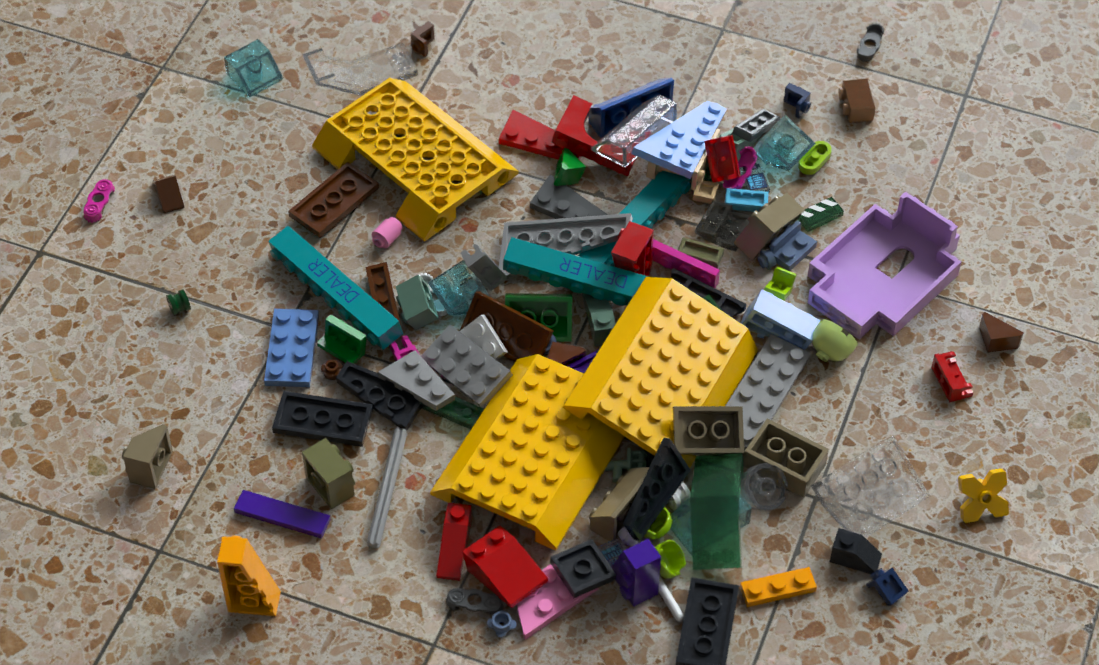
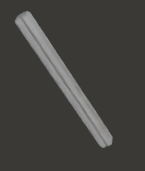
[367,428,407,549]

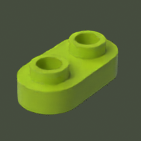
[798,141,832,175]

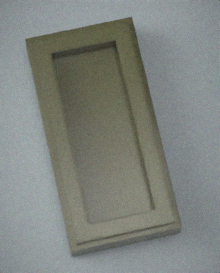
[678,237,724,269]

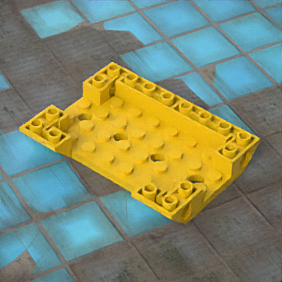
[312,78,519,242]

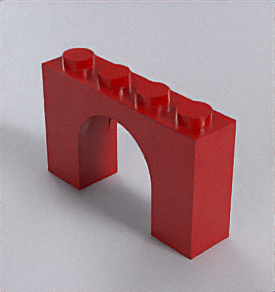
[551,95,650,177]

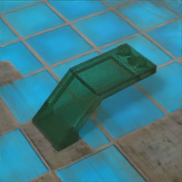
[690,453,744,571]

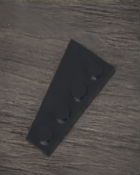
[336,361,424,431]

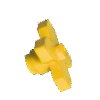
[958,468,1009,523]

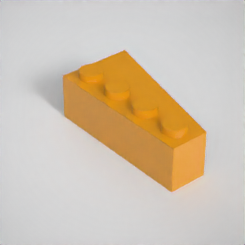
[217,536,281,616]

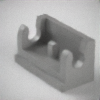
[460,244,508,291]

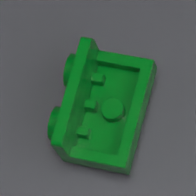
[317,315,366,364]

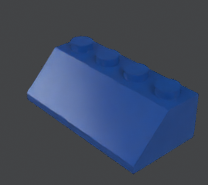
[588,78,674,138]

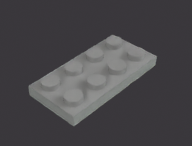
[421,325,513,408]

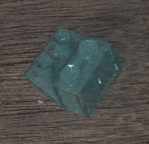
[428,260,490,316]

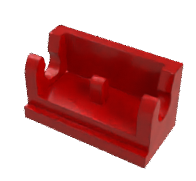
[704,135,741,183]
[931,351,973,403]

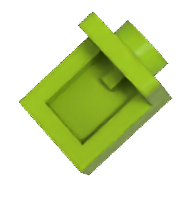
[764,267,796,301]

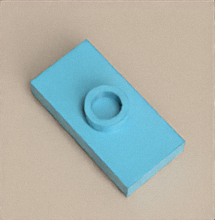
[724,188,769,212]

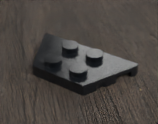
[671,268,746,317]

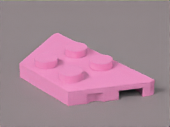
[516,564,599,640]

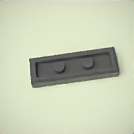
[732,109,780,142]

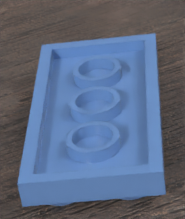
[264,309,319,387]

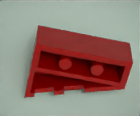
[611,221,654,276]

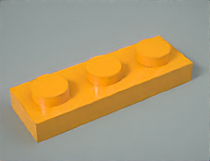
[740,567,817,607]

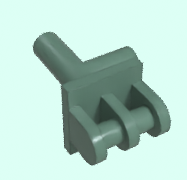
[605,448,647,483]

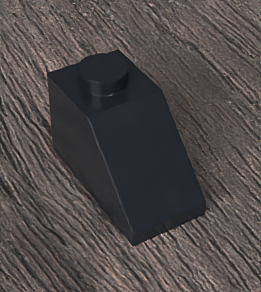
[829,528,882,574]

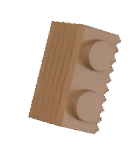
[838,78,876,123]

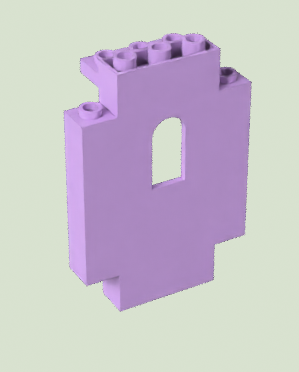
[807,192,961,340]

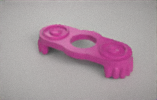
[723,146,757,189]
[83,179,115,223]

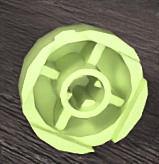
[812,319,858,362]

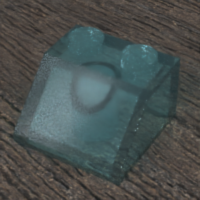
[224,39,283,98]
[753,115,816,171]

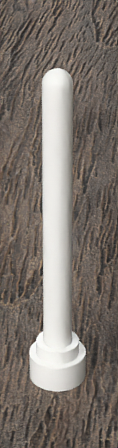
[618,527,684,622]

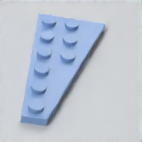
[631,101,726,179]

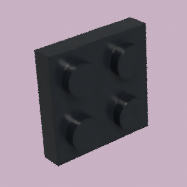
[550,539,616,598]

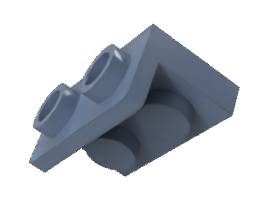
[769,220,817,271]

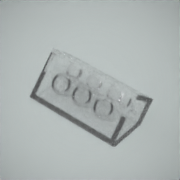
[591,95,677,167]

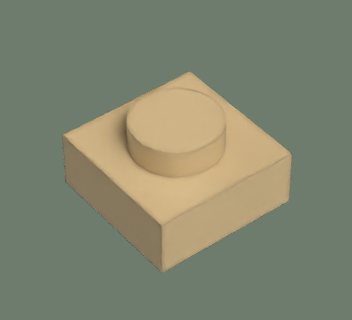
[693,180,719,205]

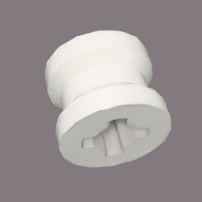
[668,482,692,511]

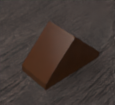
[152,175,185,213]
[979,312,1024,353]
[548,342,586,366]

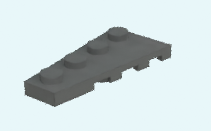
[530,174,608,219]

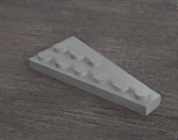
[499,213,633,278]

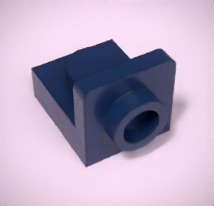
[866,567,909,606]

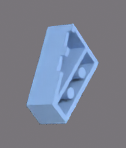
[740,290,821,350]

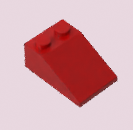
[462,525,549,608]

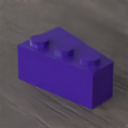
[612,539,661,607]

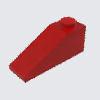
[436,502,472,581]

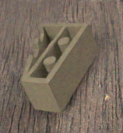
[734,193,805,260]

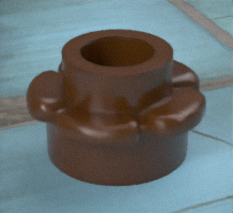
[321,359,343,380]

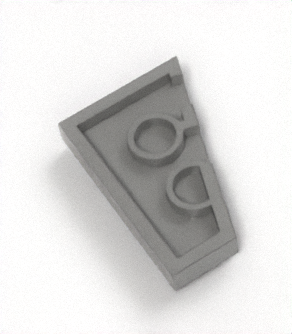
[378,350,455,411]

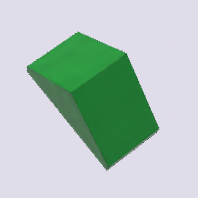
[553,148,586,186]

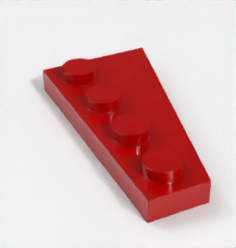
[499,110,582,160]

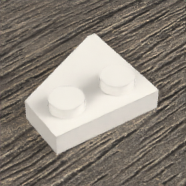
[459,315,508,360]

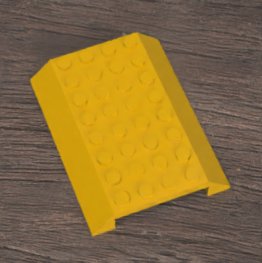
[563,277,758,468]
[430,354,625,551]

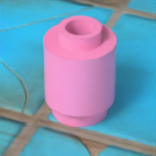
[371,217,403,249]

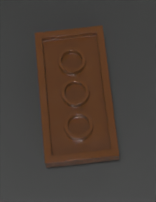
[288,162,379,238]
[460,291,554,362]

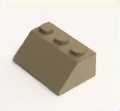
[589,467,649,544]

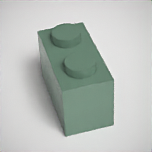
[395,275,439,330]

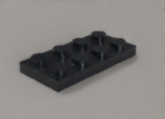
[272,391,373,447]
[676,577,739,665]

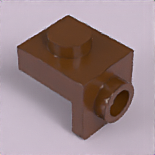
[411,21,435,57]

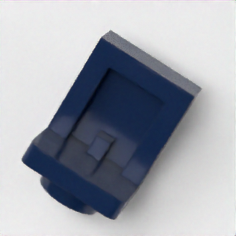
[784,82,811,119]

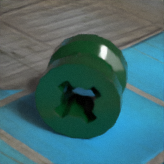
[166,289,191,316]

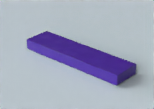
[234,490,331,539]

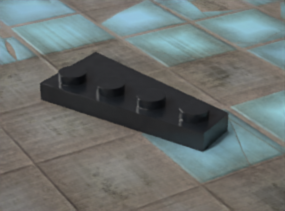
[623,437,690,541]

